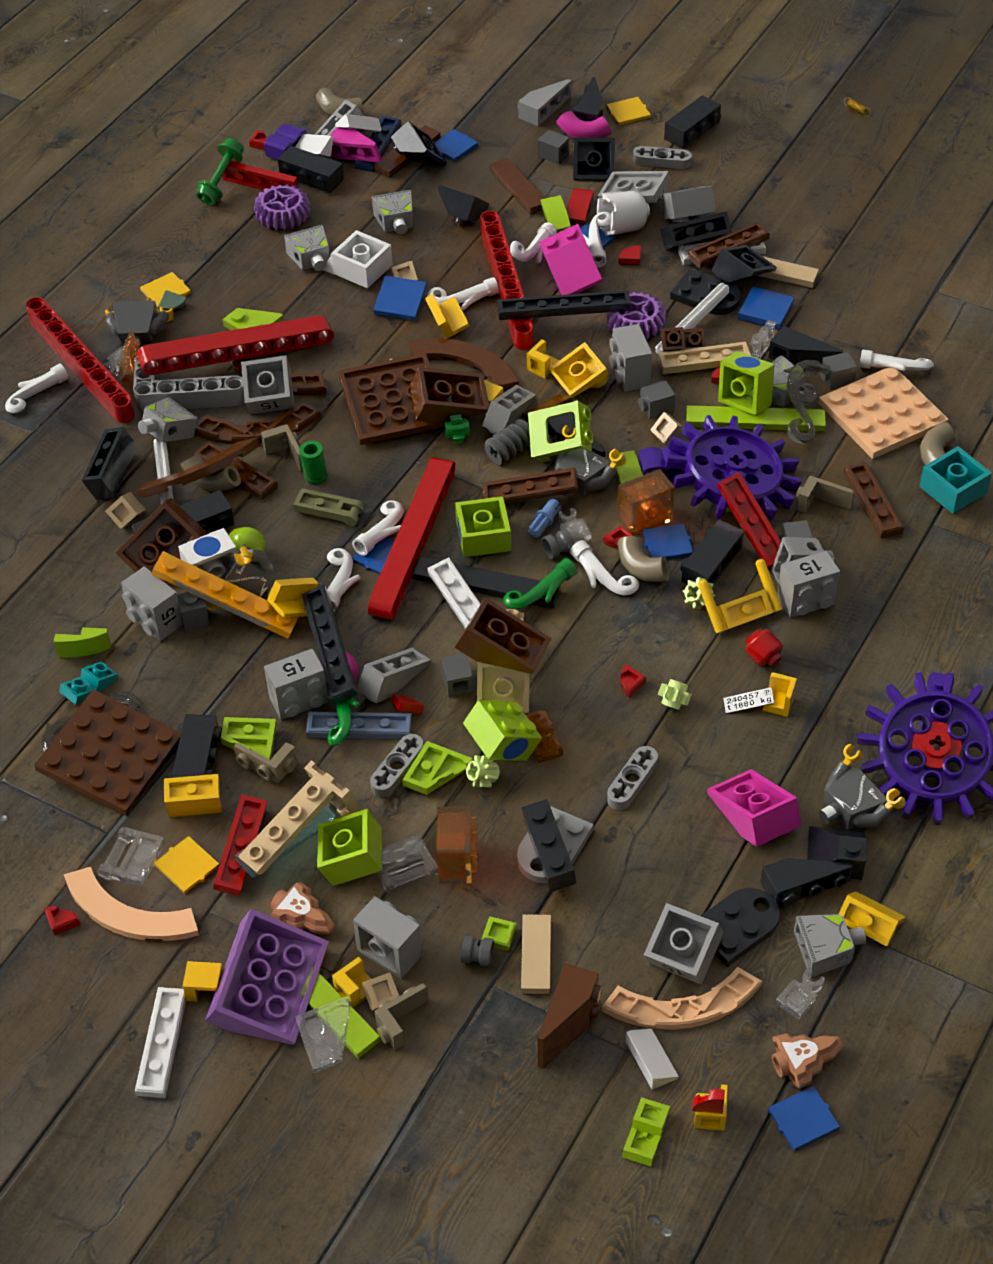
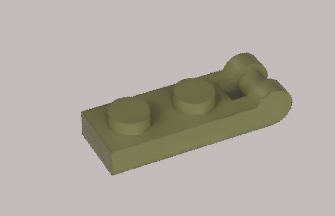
[293,488,364,527]

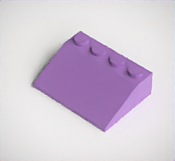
[205,908,329,1045]

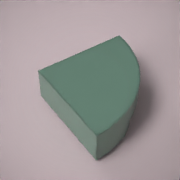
[158,290,186,311]

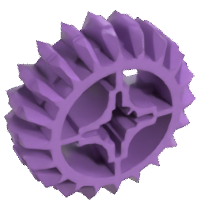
[254,184,310,231]
[607,291,666,341]

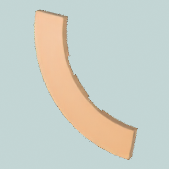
[64,867,199,941]
[602,967,762,1030]

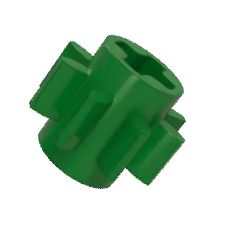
[445,414,470,444]

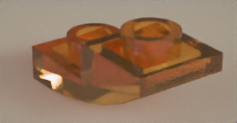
[119,331,140,383]
[526,709,564,763]

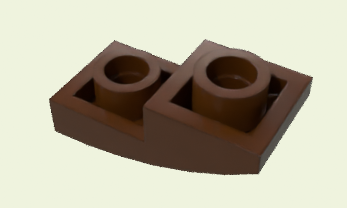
[661,327,706,352]

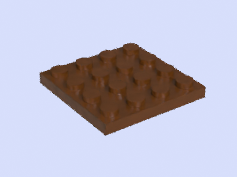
[338,353,449,445]
[35,689,181,816]

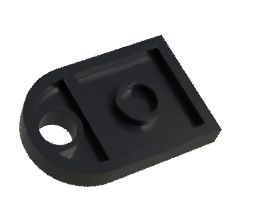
[670,268,741,315]
[701,888,780,967]

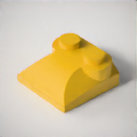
[549,342,610,398]

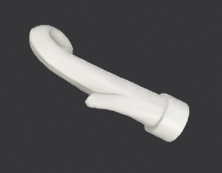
[583,212,611,268]
[510,223,557,263]
[427,277,499,311]
[859,349,934,371]
[5,363,69,414]
[352,500,404,556]
[570,540,639,595]
[327,548,360,612]

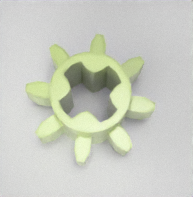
[683,577,715,609]
[658,679,692,710]
[466,755,500,788]

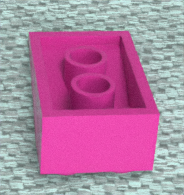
[539,224,603,295]
[707,769,802,847]

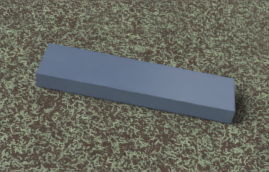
[306,712,412,739]

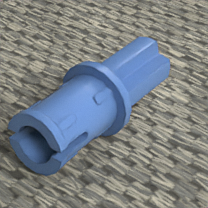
[528,499,561,538]

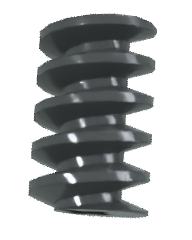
[485,419,530,466]

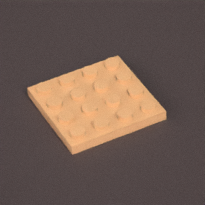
[818,368,949,459]

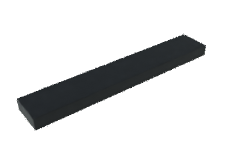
[497,290,631,320]
[412,556,561,608]
[301,585,358,705]

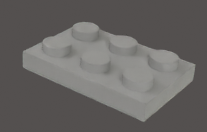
[598,171,670,204]

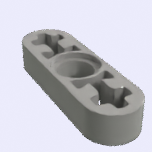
[633,146,692,169]
[370,734,423,798]
[607,746,658,810]

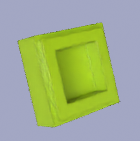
[481,916,517,952]

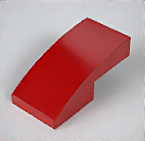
[566,188,594,225]

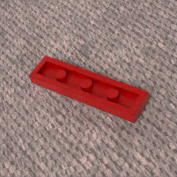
[222,161,298,190]
[717,472,781,568]
[213,794,267,896]

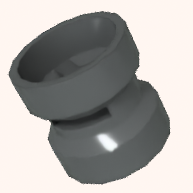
[542,529,574,559]
[461,934,494,967]

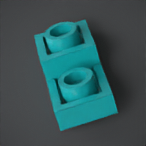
[59,661,118,705]

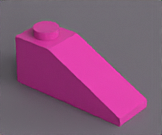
[330,127,382,162]

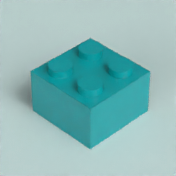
[919,446,992,514]

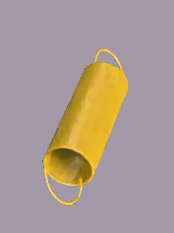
[844,98,871,116]

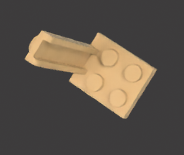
[477,609,530,713]
[238,760,361,875]

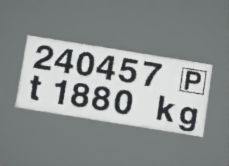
[723,687,774,713]

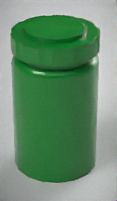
[299,441,328,485]

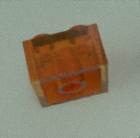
[617,469,675,536]
[437,806,478,884]

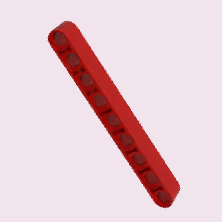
[481,211,533,350]
[26,297,135,423]
[137,315,334,375]
[368,457,456,620]

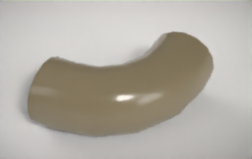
[316,88,364,115]
[920,422,955,465]
[180,453,241,492]
[618,536,670,582]

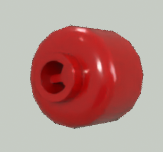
[745,629,783,667]

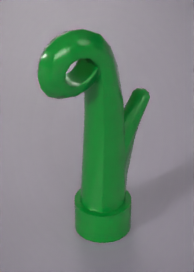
[503,558,577,609]
[327,697,360,745]

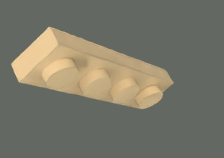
[658,342,751,374]

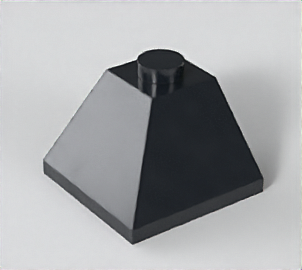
[391,121,447,166]
[573,138,615,180]
[437,184,490,225]
[712,245,777,283]
[807,826,867,880]

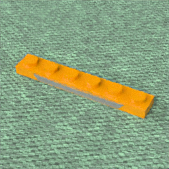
[151,551,298,639]

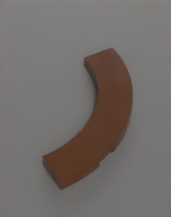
[409,338,519,390]
[229,357,327,395]
[194,402,321,444]
[137,437,259,498]

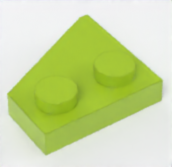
[222,308,284,330]
[221,717,277,760]
[403,741,472,795]

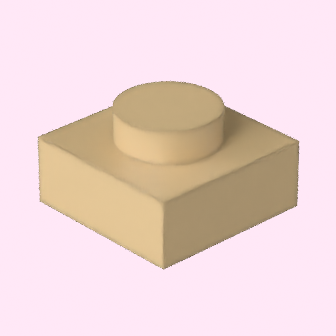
[392,261,418,281]
[650,412,683,445]
[362,973,399,1011]

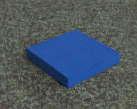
[374,276,427,321]
[738,286,794,330]

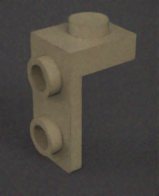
[261,424,303,471]
[795,476,855,513]
[234,742,297,784]
[375,983,428,1051]

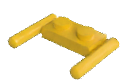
[698,559,783,633]

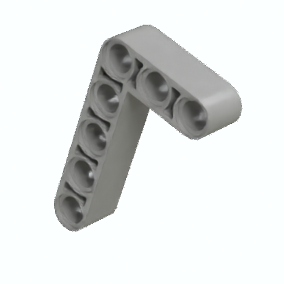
[133,355,245,411]

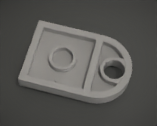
[517,806,594,883]

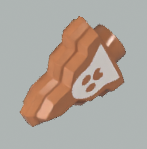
[271,882,335,935]
[772,1033,844,1089]

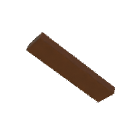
[373,125,441,178]
[490,158,545,214]
[688,222,770,269]
[193,441,278,500]
[843,462,904,539]
[483,467,579,504]

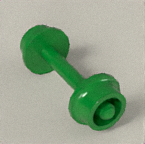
[196,138,244,205]

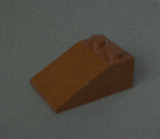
[410,367,489,423]
[116,498,206,572]
[454,597,552,674]
[537,963,602,1068]

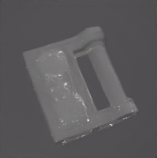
[97,827,165,887]
[376,834,439,893]

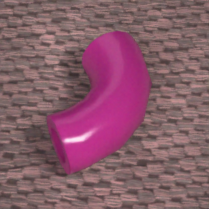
[557,111,612,139]

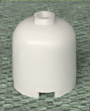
[597,191,650,236]

